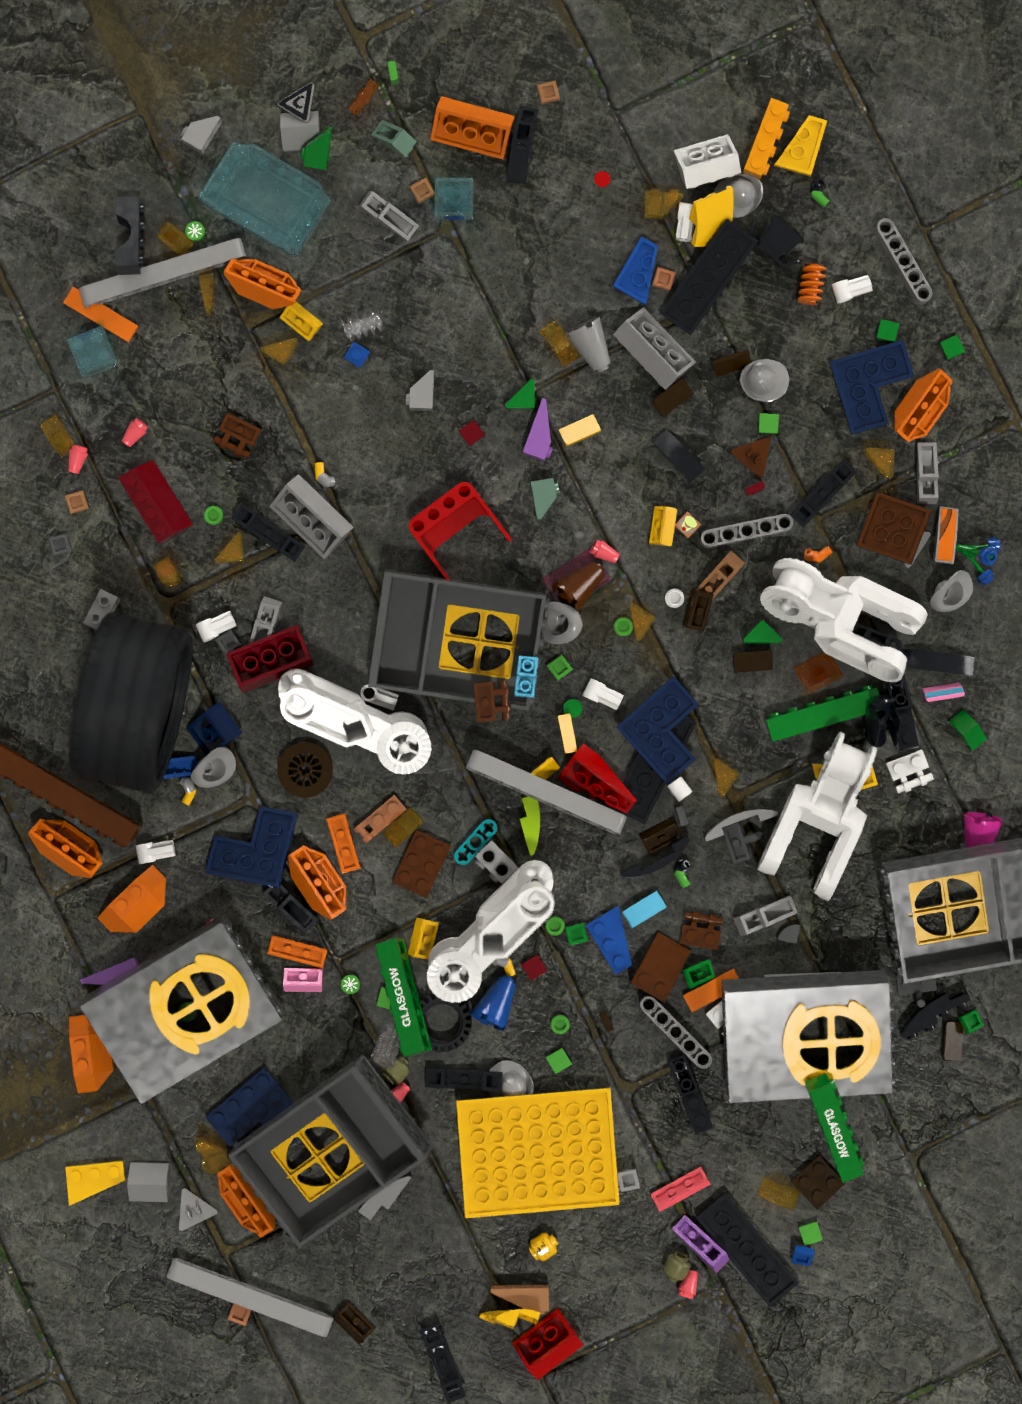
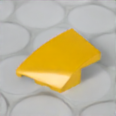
[689,186,734,247]
[479,1309,540,1329]

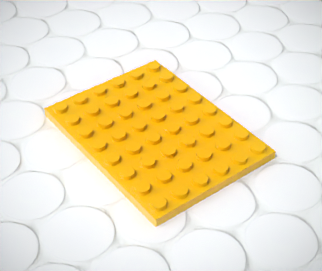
[456,1088,620,1218]

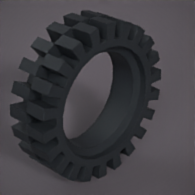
[420,993,472,1053]

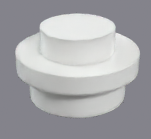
[665,589,684,608]

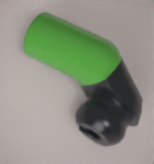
[811,178,830,208]
[674,859,691,888]

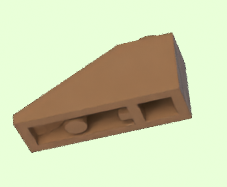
[697,551,745,600]
[491,1285,549,1315]

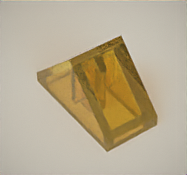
[156,221,194,256]
[260,337,299,367]
[40,415,76,457]
[863,447,895,481]
[214,531,245,565]
[629,603,656,642]
[713,758,740,797]
[383,808,424,848]
[757,1177,800,1210]

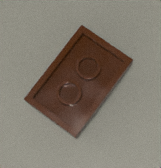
[392,830,451,898]

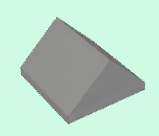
[280,111,320,152]
[127,1162,169,1202]

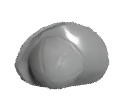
[714,173,763,218]
[740,359,790,402]
[930,570,973,612]
[540,601,583,644]
[191,747,236,788]
[488,1060,534,1097]

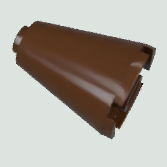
[551,562,605,612]

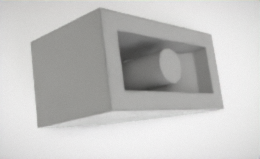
[181,116,222,154]
[406,370,434,411]

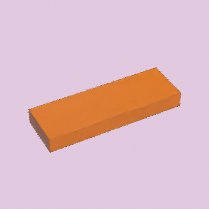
[326,813,361,874]
[267,935,328,968]
[683,968,739,1012]

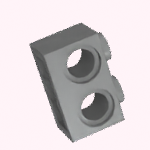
[83,589,121,629]
[475,840,518,884]

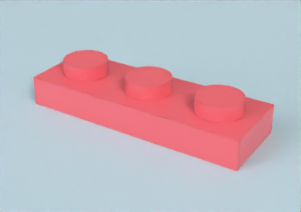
[651,1167,711,1212]

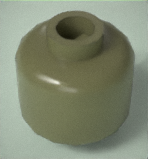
[381,1056,410,1085]
[663,1251,691,1282]

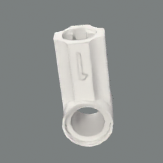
[675,202,694,242]
[832,275,872,303]
[195,611,237,643]
[582,678,624,710]
[360,685,399,711]
[667,776,692,802]
[135,840,176,864]

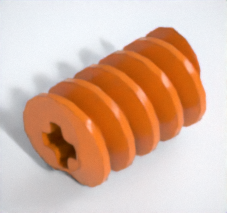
[797,263,827,305]

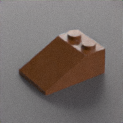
[630,932,691,1002]

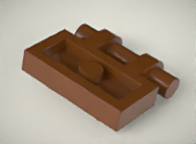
[213,413,262,459]
[474,680,511,722]
[679,911,723,950]

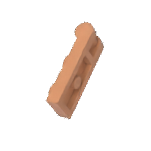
[353,795,407,844]

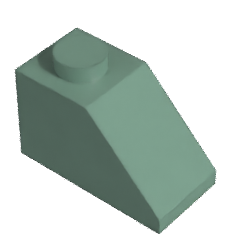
[371,120,416,157]
[531,478,560,521]

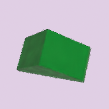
[505,378,535,410]
[742,620,782,644]
[948,709,987,751]
[682,959,716,989]

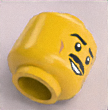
[529,1232,558,1261]

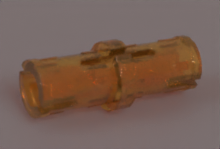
[348,78,380,117]

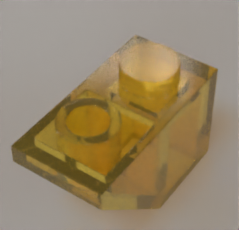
[644,189,684,219]
[539,321,579,368]
[152,556,183,587]
[195,1135,231,1175]

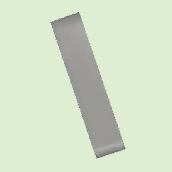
[875,218,932,305]
[700,514,793,548]
[639,995,712,1069]

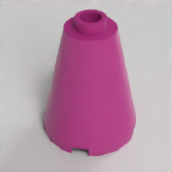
[964,812,1003,848]

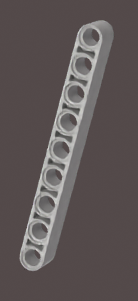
[78,238,247,308]
[466,750,627,835]
[166,1258,334,1337]

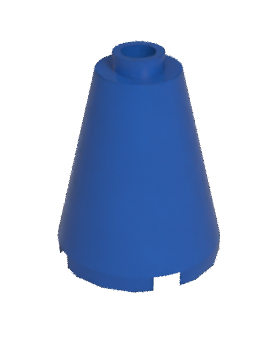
[470,975,516,1031]

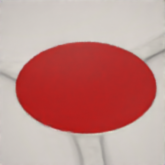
[594,171,610,187]

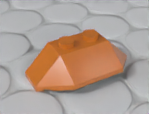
[223,259,301,309]
[894,368,952,442]
[28,819,103,878]
[288,845,346,920]
[98,865,166,933]
[69,1015,114,1094]
[217,1164,275,1237]

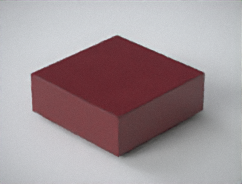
[459,420,485,447]
[744,481,765,497]
[521,955,547,981]

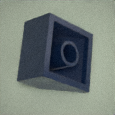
[186,702,242,756]

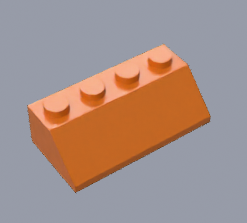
[430,96,515,160]

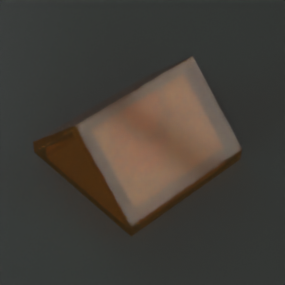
[793,652,844,694]

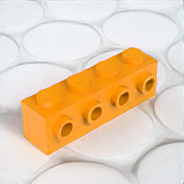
[743,98,790,180]

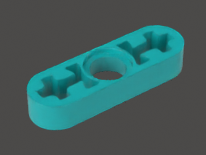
[454,819,497,865]

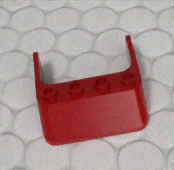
[409,482,512,580]

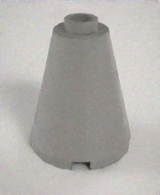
[565,317,611,372]

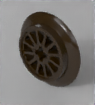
[277,742,333,798]

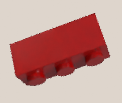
[512,1308,584,1380]

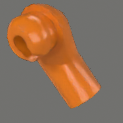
[804,545,833,563]

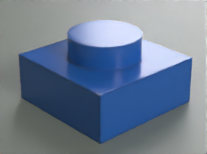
[344,342,370,369]
[791,1245,814,1267]

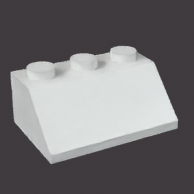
[674,134,741,189]

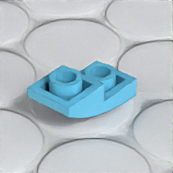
[515,656,538,698]
[622,891,667,929]

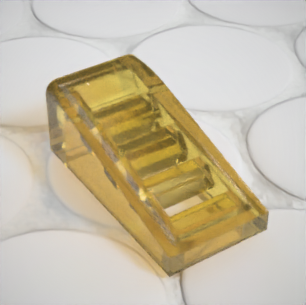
[199,273,215,316]

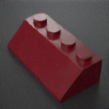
[118,460,193,545]
[226,625,314,693]

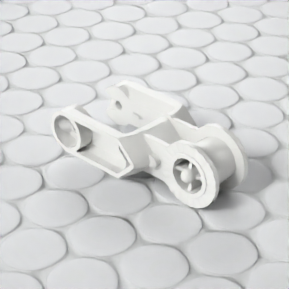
[760,558,927,682]
[278,668,431,774]
[757,732,877,901]
[427,860,554,1003]

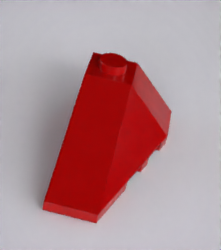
[558,743,637,813]

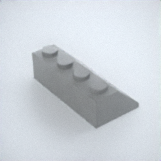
[613,307,696,390]
[269,474,354,559]

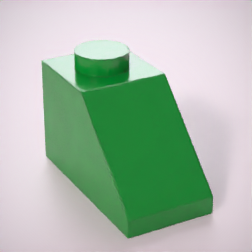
[301,127,332,170]

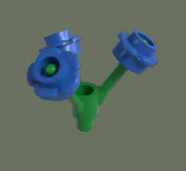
[956,536,1001,586]

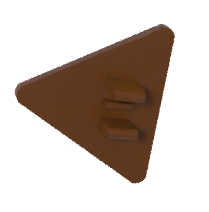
[731,437,771,479]

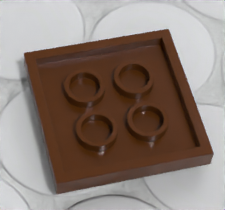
[857,492,932,565]

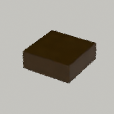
[599,1011,614,1032]

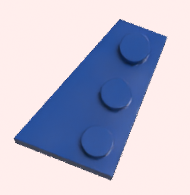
[613,236,658,306]
[586,906,632,975]

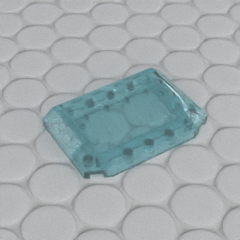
[198,142,331,257]

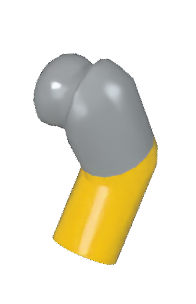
[314,462,335,488]
[180,776,197,806]
[492,957,516,977]

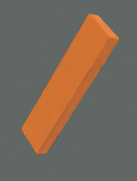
[63,287,139,343]

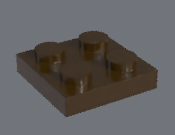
[790,1155,845,1210]

